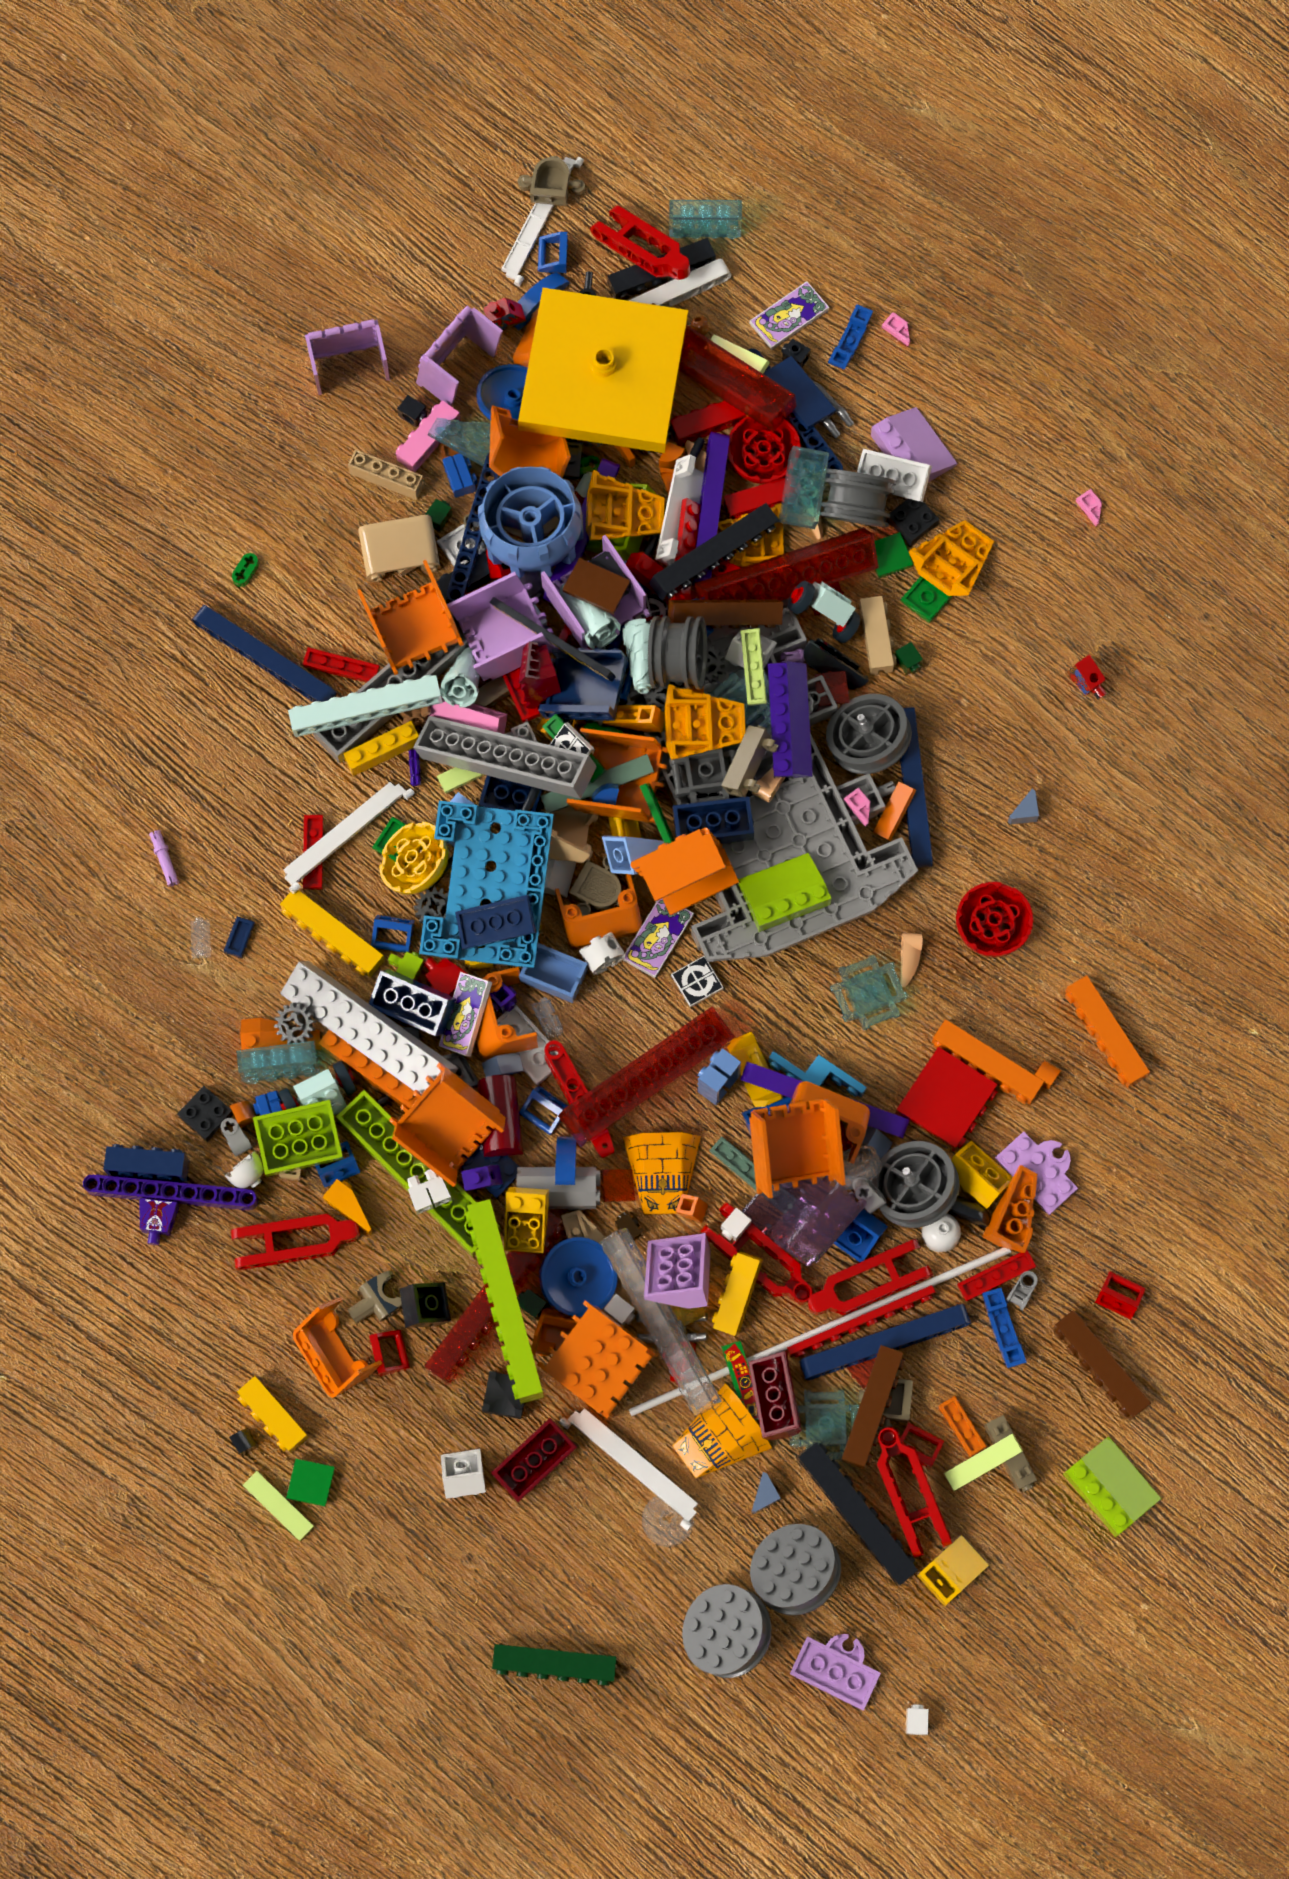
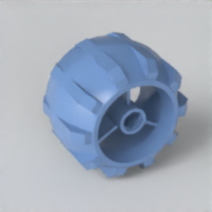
[478,466,584,579]

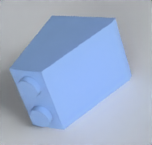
[602,836,664,875]

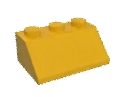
[951,1141,1013,1209]

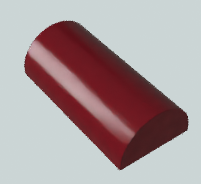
[477,1075,523,1157]
[748,1351,802,1440]
[491,1418,577,1502]

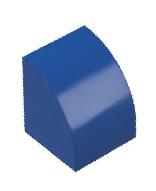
[591,783,619,805]

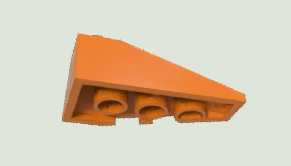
[240,1018,321,1058]
[982,1165,1037,1253]

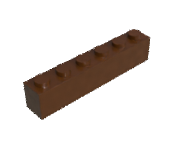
[668,599,783,628]
[1053,1310,1151,1420]
[841,1345,905,1469]

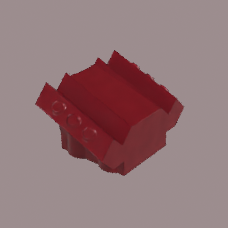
[519,641,561,709]

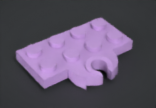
[995,1132,1078,1215]
[790,1634,881,1711]

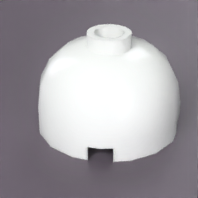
[225,1151,264,1188]
[922,1214,961,1252]

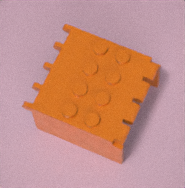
[357,560,464,675]
[567,728,669,823]
[630,828,740,916]
[389,1062,506,1187]
[749,1098,846,1198]
[537,1300,660,1419]

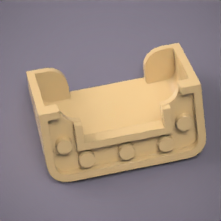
[358,515,441,582]
[540,805,599,863]

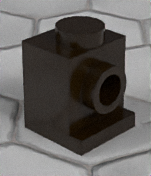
[615,1212,644,1244]

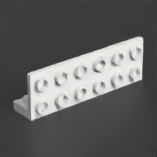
[655,454,704,566]

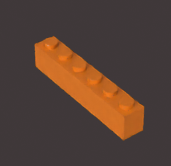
[1065,975,1150,1088]
[931,1019,1044,1105]
[318,1030,417,1107]

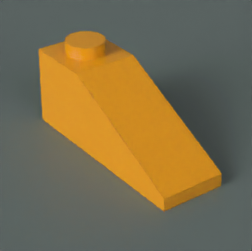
[603,705,665,732]
[322,1179,373,1236]

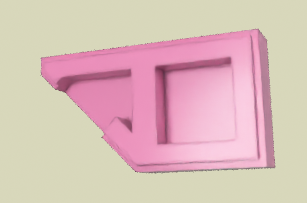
[882,312,910,346]
[1076,489,1102,527]
[843,787,871,827]

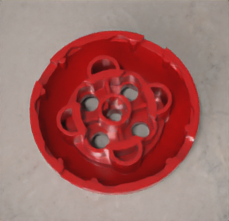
[727,413,801,484]
[956,882,1033,957]

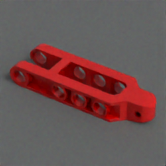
[590,205,691,280]
[544,1040,615,1158]
[700,1202,812,1305]
[231,1214,360,1270]
[807,1239,934,1316]
[877,1426,953,1558]

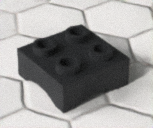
[886,499,939,547]
[177,1086,234,1142]
[482,1371,525,1419]

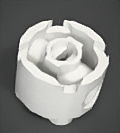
[579,932,625,975]

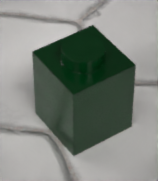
[425,499,453,532]
[895,642,923,675]
[517,1289,547,1321]

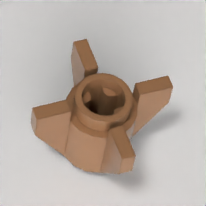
[401,706,431,726]

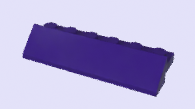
[768,661,813,778]

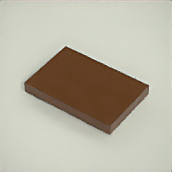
[562,558,631,615]

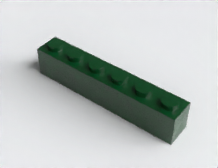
[492,1644,617,1686]

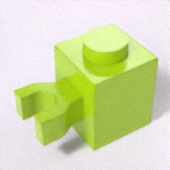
[388,952,424,981]

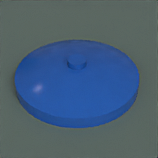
[476,364,528,420]
[539,1237,617,1317]

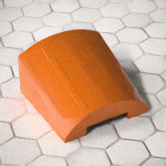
[489,405,571,478]

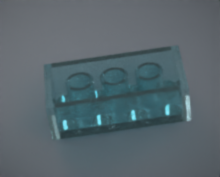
[669,200,742,239]
[779,446,829,529]
[236,1041,320,1084]

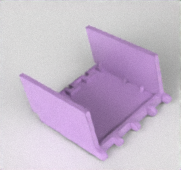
[416,305,503,407]
[305,319,390,395]
[541,535,650,650]
[447,572,558,681]

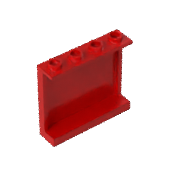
[895,1047,998,1151]

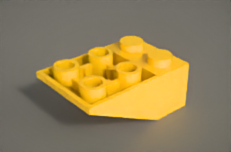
[504,1187,549,1253]
[917,1535,989,1607]

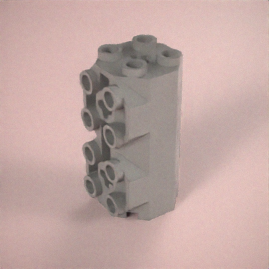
[517,1167,600,1211]

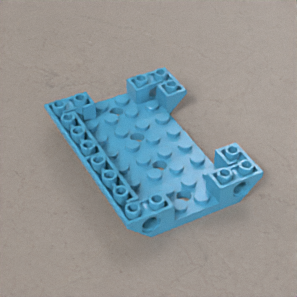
[419,801,554,968]

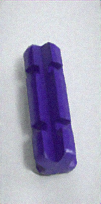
[409,749,421,786]

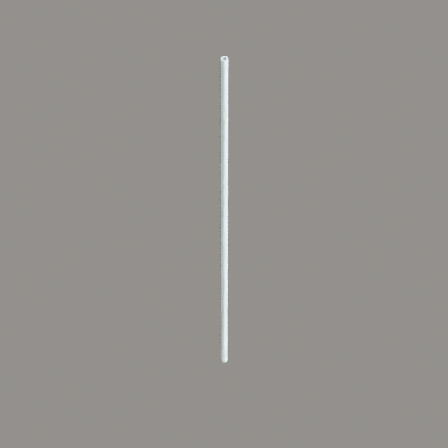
[629,1248,1011,1416]

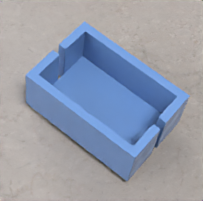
[519,943,588,1003]
[697,1048,741,1106]

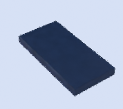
[762,356,836,430]
[455,895,537,950]

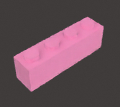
[396,400,461,472]
[429,696,508,734]

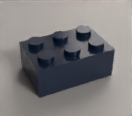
[478,775,544,812]

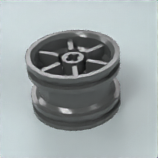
[819,469,896,527]
[648,616,707,689]

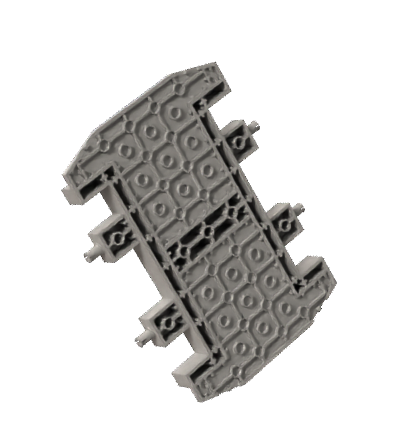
[593,608,918,962]

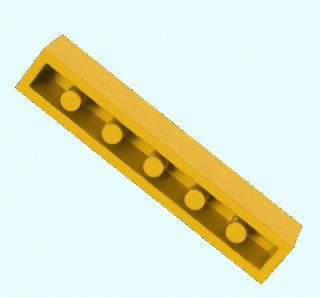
[280,890,385,977]

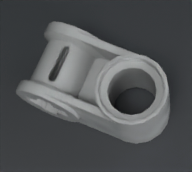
[221,1118,252,1157]
[852,1175,887,1214]
[1006,1271,1038,1311]

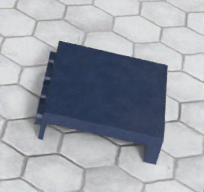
[539,648,628,721]

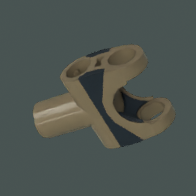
[347,1270,402,1324]

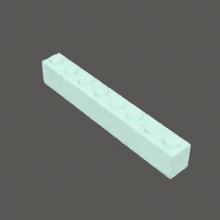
[288,675,443,738]

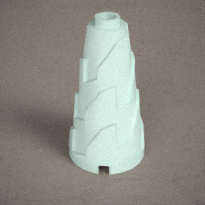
[560,583,621,649]
[623,619,652,694]
[440,647,480,708]

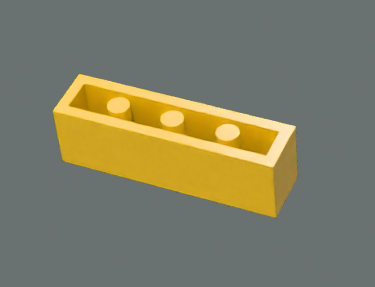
[343,721,419,776]
[712,1252,763,1336]
[237,1376,309,1453]

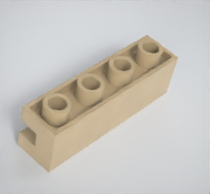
[348,449,424,500]
[859,596,896,675]

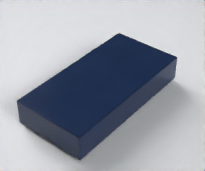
[224,916,255,958]

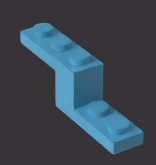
[768,1051,867,1097]

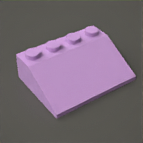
[871,407,958,482]
[644,1233,711,1309]

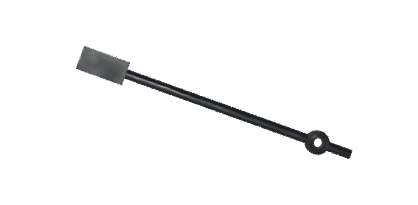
[563,271,596,480]

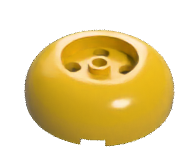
[379,822,449,895]

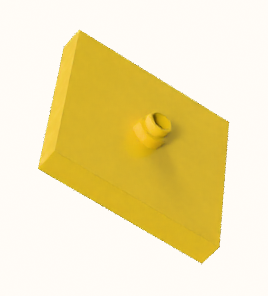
[518,288,688,453]

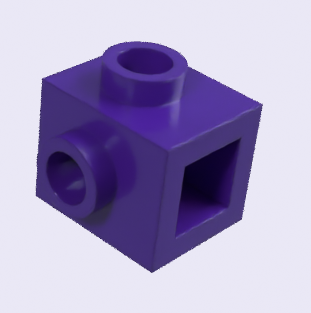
[490,982,517,1014]

